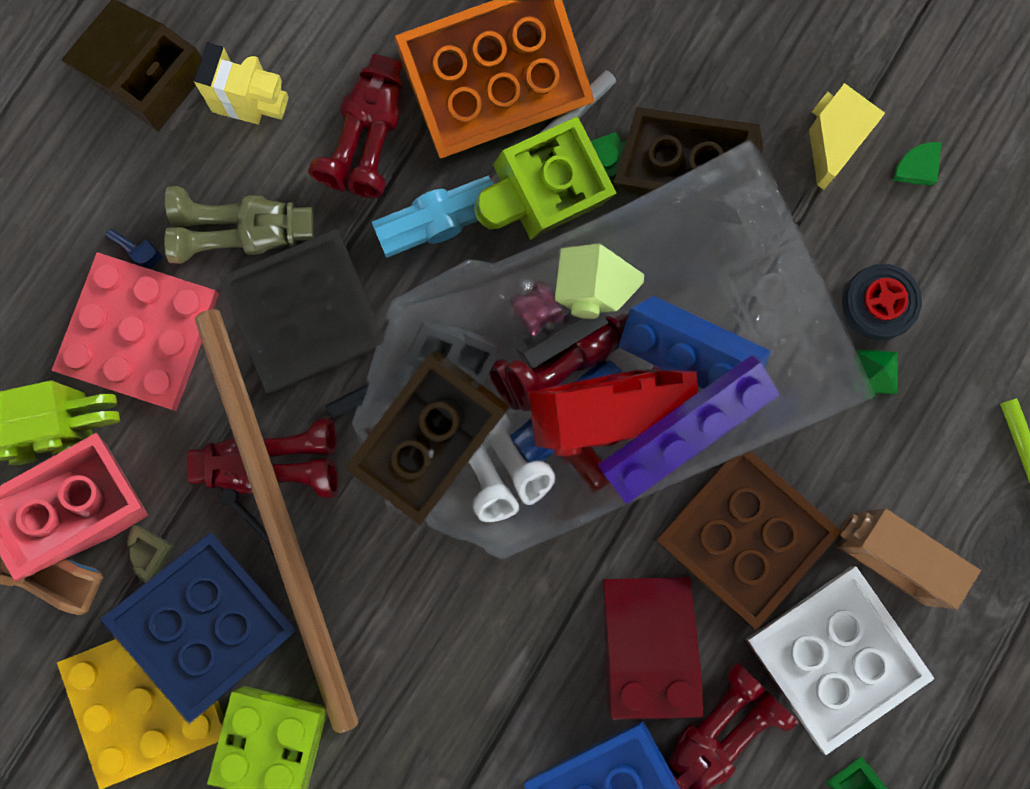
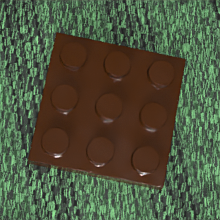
[655,443,842,630]

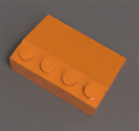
[394,0,595,159]

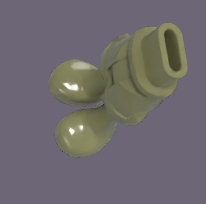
[164,186,314,264]

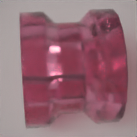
[510,280,564,337]

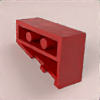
[528,369,698,456]

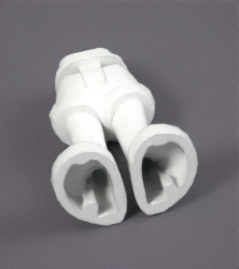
[469,413,555,522]

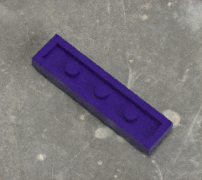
[598,354,780,504]

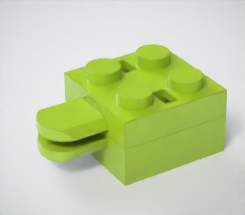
[474,116,616,240]
[0,380,120,465]
[207,686,327,789]

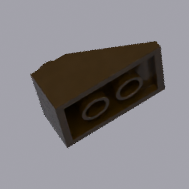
[614,107,764,224]
[345,351,510,526]

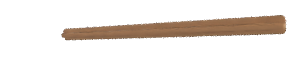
[195,309,358,733]

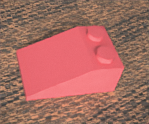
[0,433,149,581]

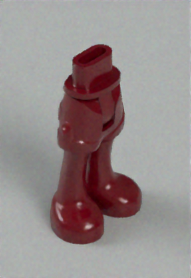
[308,54,403,198]
[489,314,629,412]
[187,418,338,499]
[666,662,799,789]

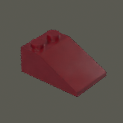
[603,577,703,719]

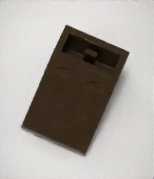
[61,0,202,132]

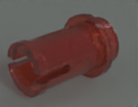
[562,446,610,493]

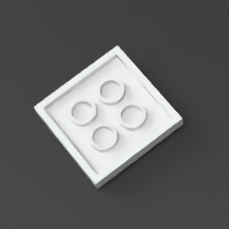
[745,566,934,755]

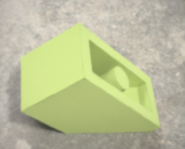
[555,244,644,319]

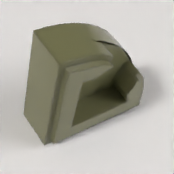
[127,525,175,583]

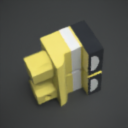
[194,42,288,125]

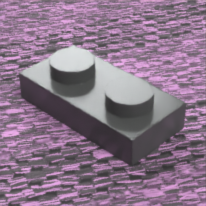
[515,308,608,368]

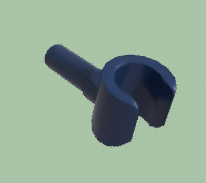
[106,229,163,269]

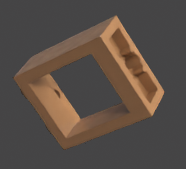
[836,508,981,610]

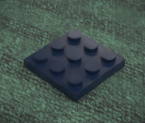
[100,532,297,725]

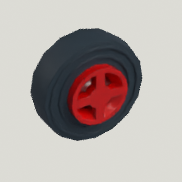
[842,264,922,340]

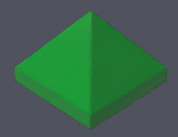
[853,350,898,394]

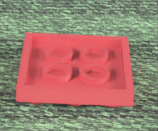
[51,252,219,411]

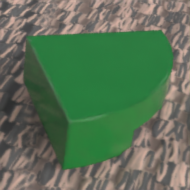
[891,142,942,186]

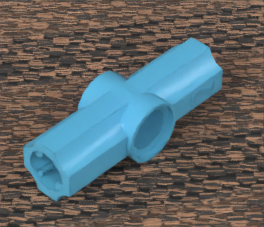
[372,175,494,258]

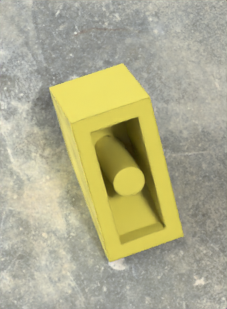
[809,83,885,190]

